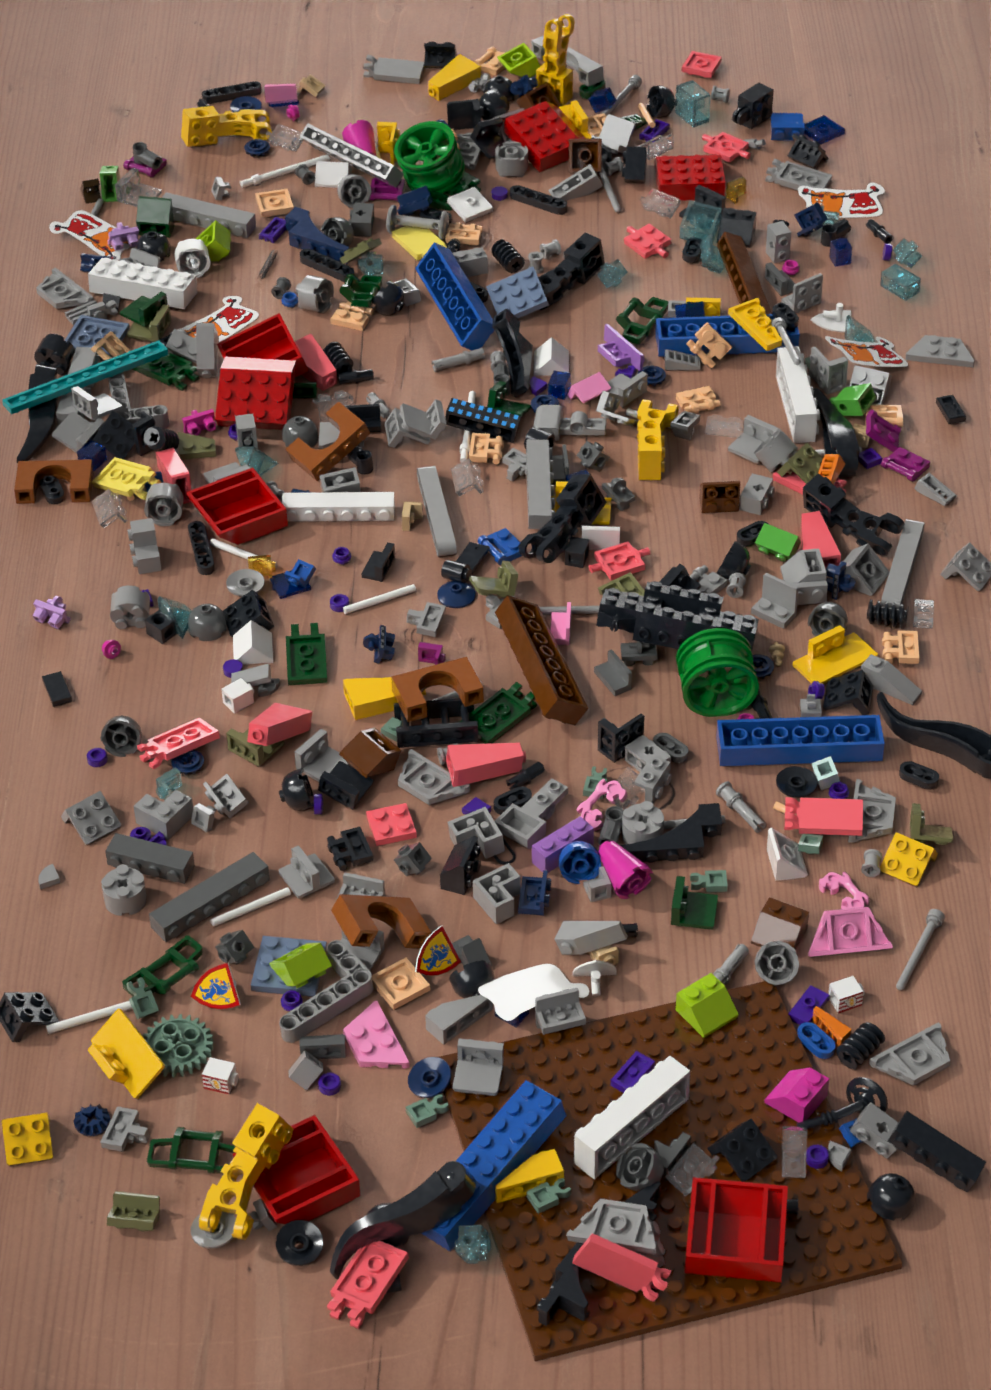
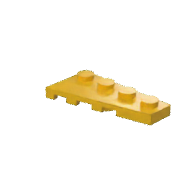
[728,298,782,351]

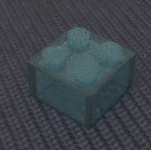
[675,80,710,128]
[680,200,722,246]

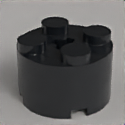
[34,334,75,375]

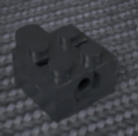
[732,82,774,130]

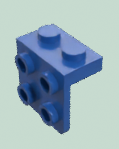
[771,113,804,140]

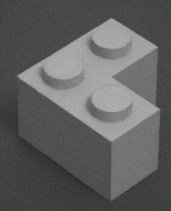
[127,518,161,574]
[133,790,193,840]
[448,807,505,859]
[473,863,520,924]

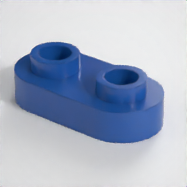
[797,1022,835,1059]

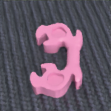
[577,779,627,831]
[819,872,869,909]

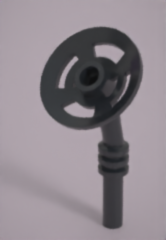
[796,1077,888,1132]

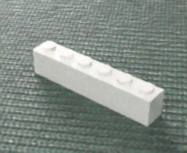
[282,492,395,521]

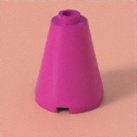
[342,120,376,156]
[598,841,653,899]

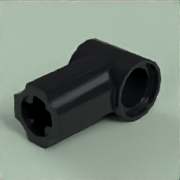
[821,219,851,247]
[346,445,373,474]

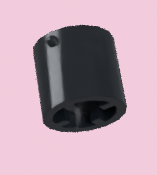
[524,427,555,449]

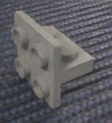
[279,845,335,899]
[535,988,586,1034]

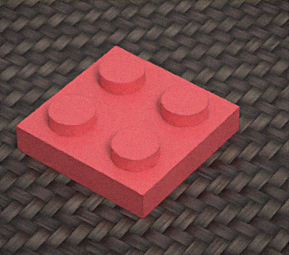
[682,51,721,78]
[366,803,417,846]

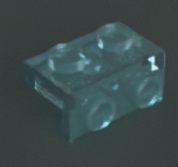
[700,235,723,274]

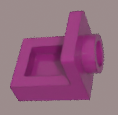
[418,642,446,665]

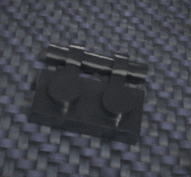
[327,827,373,871]

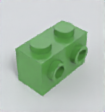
[755,523,801,562]

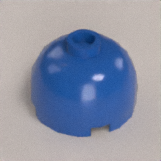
[559,841,601,884]

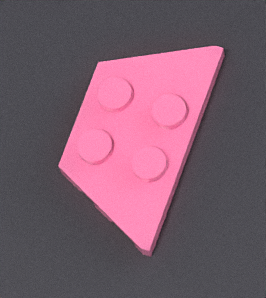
[808,907,892,957]
[343,1001,409,1069]

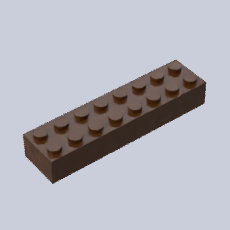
[495,595,589,725]

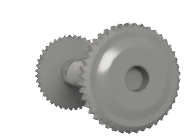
[386,205,449,240]

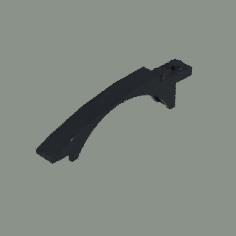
[537,1182,661,1326]

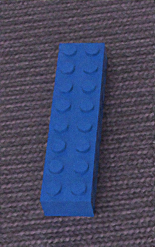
[415,242,494,351]
[656,314,800,357]
[716,715,885,766]
[421,1080,566,1252]

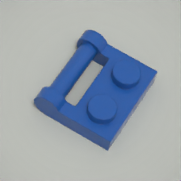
[477,528,522,565]

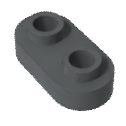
[653,733,688,763]

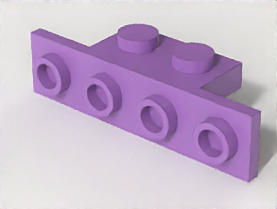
[598,324,644,371]

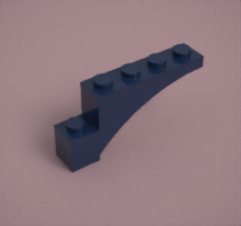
[285,207,350,264]

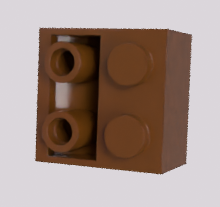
[699,481,740,513]
[339,727,402,778]

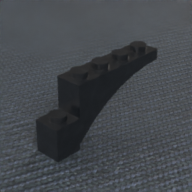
[492,308,533,398]
[620,803,722,863]

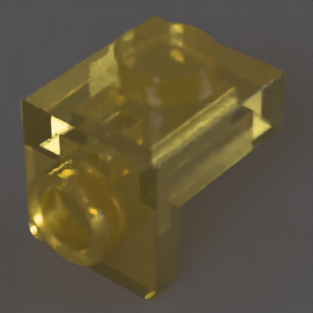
[725,177,747,204]
[248,555,276,579]

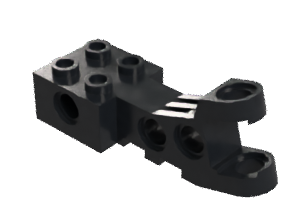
[538,232,605,310]
[803,473,905,556]
[519,474,607,563]

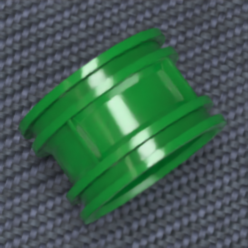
[394,121,465,193]
[676,628,759,717]

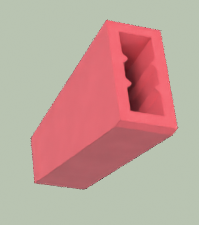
[295,334,337,391]
[156,448,192,504]
[801,511,841,569]
[247,703,312,746]
[446,743,526,787]

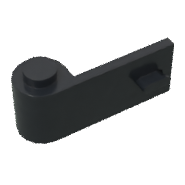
[441,542,490,583]

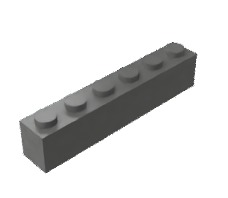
[149,852,270,942]

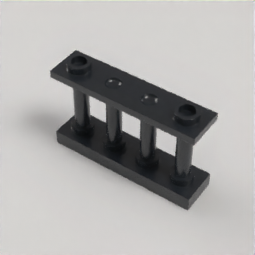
[394,698,478,748]

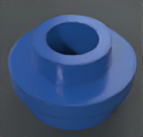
[281,292,298,308]

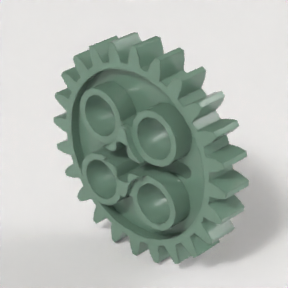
[143,1014,214,1078]

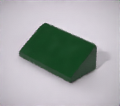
[293,382,317,399]

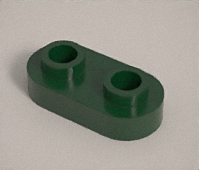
[579,80,606,99]

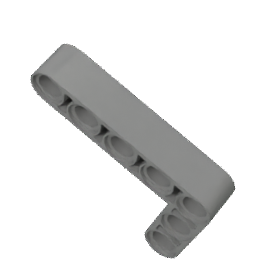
[108,372,169,428]
[279,940,373,1043]

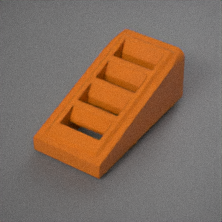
[818,454,845,485]
[812,1006,852,1049]

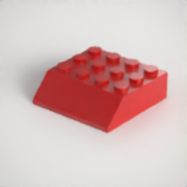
[504,101,586,173]
[654,154,725,201]
[217,313,309,377]
[215,357,296,430]
[186,467,288,545]
[233,1115,360,1224]
[685,1177,788,1282]

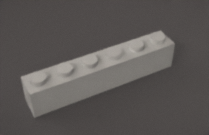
[162,192,256,238]
[56,347,101,426]
[526,440,555,529]

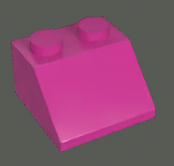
[764,1068,830,1122]

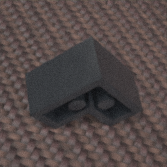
[622,147,647,183]

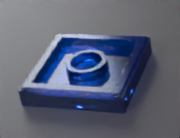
[804,115,845,145]

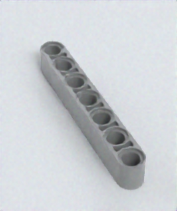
[417,466,457,557]
[881,519,925,609]

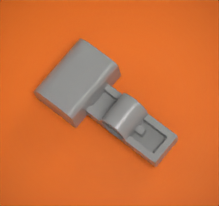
[533,405,607,440]
[495,779,568,849]

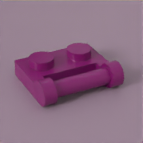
[123,157,167,177]
[369,178,405,202]
[866,410,901,452]
[881,447,930,482]

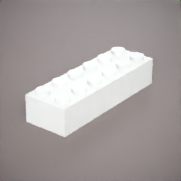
[88,258,197,309]
[776,346,820,443]
[574,1056,690,1179]

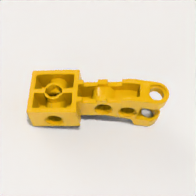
[536,14,575,106]
[181,106,272,147]
[637,399,679,480]
[199,1103,294,1240]

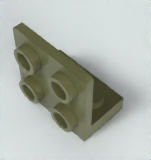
[127,304,171,342]
[777,443,823,484]
[469,561,519,597]
[226,728,284,767]
[909,803,953,845]

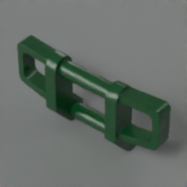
[339,274,382,307]
[616,297,668,344]
[122,935,203,997]
[147,1127,235,1174]

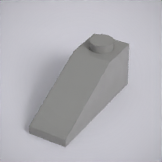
[548,165,603,201]
[861,654,922,705]
[554,921,628,955]
[425,995,493,1045]

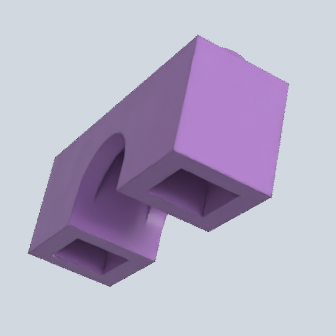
[532,816,594,873]

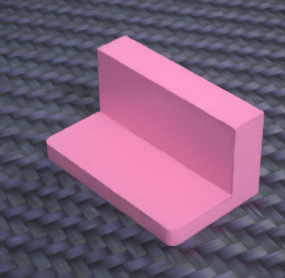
[264,84,297,103]
[567,372,611,403]
[551,602,571,645]

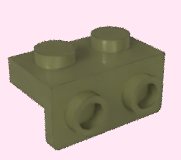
[107,1191,160,1231]

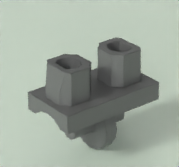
[602,478,635,511]
[620,641,657,666]

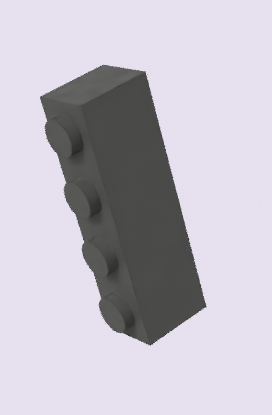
[105,833,195,884]

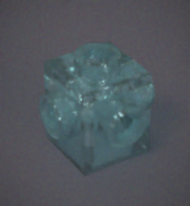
[893,238,923,268]
[358,251,384,276]
[597,259,628,288]
[455,1225,491,1264]

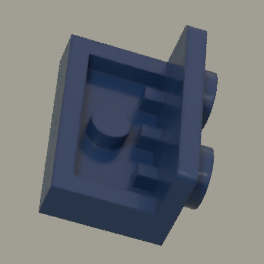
[397,186,433,216]
[794,202,828,236]
[518,870,552,916]

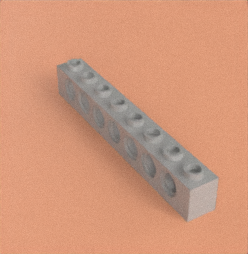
[299,123,404,188]

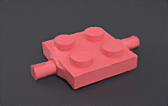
[702,132,751,163]
[624,223,671,259]
[589,541,650,580]

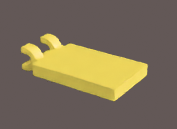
[391,226,447,261]
[92,457,161,500]

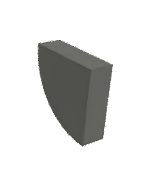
[258,678,280,697]

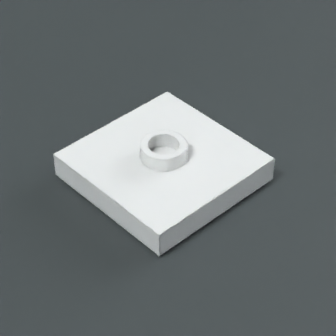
[447,187,493,223]

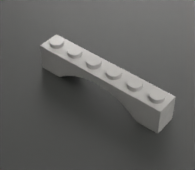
[531,35,604,86]

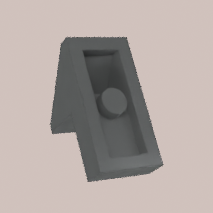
[671,411,701,441]
[452,935,492,967]
[654,1132,691,1182]

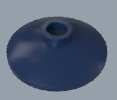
[230,96,262,112]
[437,581,476,608]
[408,1057,451,1098]

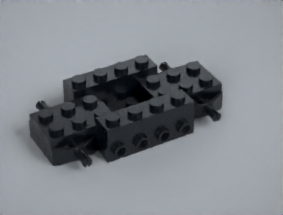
[596,581,759,651]

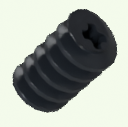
[491,239,525,273]
[323,342,353,377]
[144,426,179,451]
[867,599,909,629]
[837,1022,885,1069]

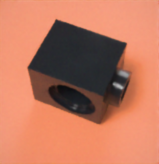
[565,536,589,568]
[145,610,177,644]

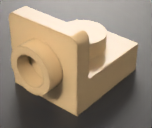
[298,74,325,97]
[853,423,870,448]
[402,502,423,531]
[588,945,619,965]

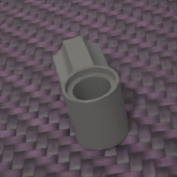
[132,142,162,170]
[493,364,510,396]
[598,806,623,845]

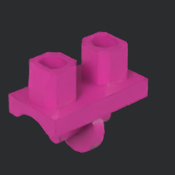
[182,409,216,436]

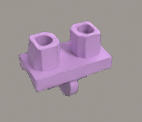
[107,222,139,251]
[33,596,71,629]

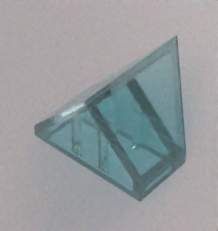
[845,315,876,343]
[235,446,279,476]
[157,596,192,639]

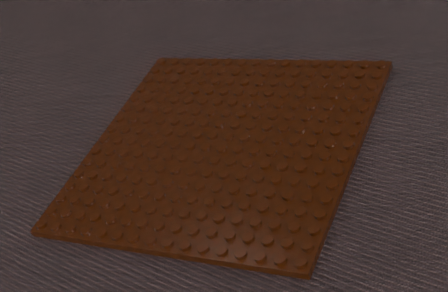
[438,979,902,1362]

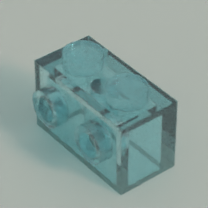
[880,264,921,301]

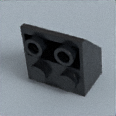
[440,836,481,895]

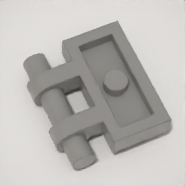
[690,565,727,594]

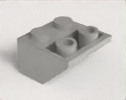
[849,365,892,405]
[780,548,827,583]

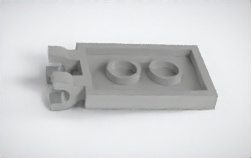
[363,55,424,84]
[765,158,832,190]

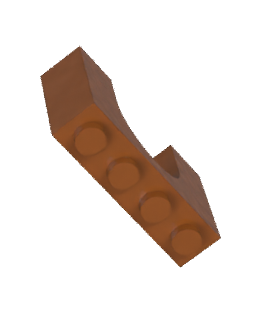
[285,402,371,481]
[14,459,94,504]
[391,657,484,722]
[331,894,431,949]

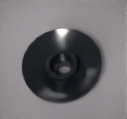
[776,766,817,798]
[276,1220,323,1266]

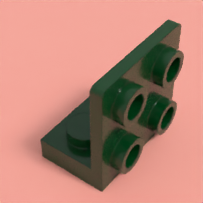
[120,291,168,327]
[487,381,531,417]
[671,876,718,930]

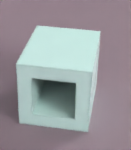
[811,756,840,791]

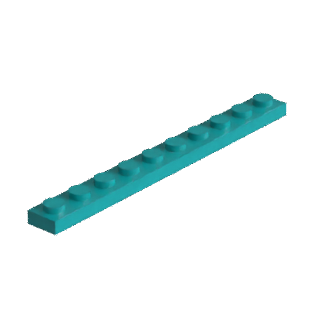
[2,340,168,415]

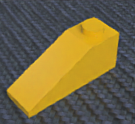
[495,1149,564,1203]

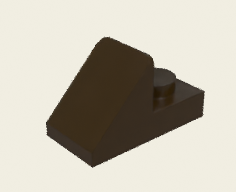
[80,178,101,204]

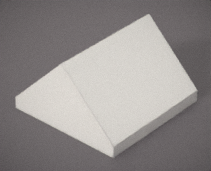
[315,161,352,188]
[534,337,569,376]
[582,526,620,550]
[233,620,273,665]
[767,827,808,881]

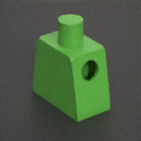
[99,166,121,202]
[830,383,876,416]

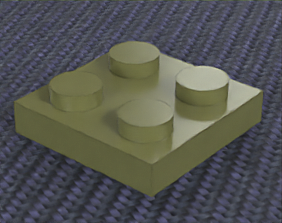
[340,238,382,264]

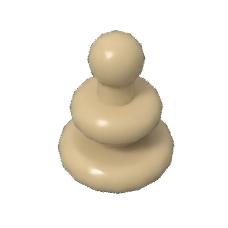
[769,642,785,666]

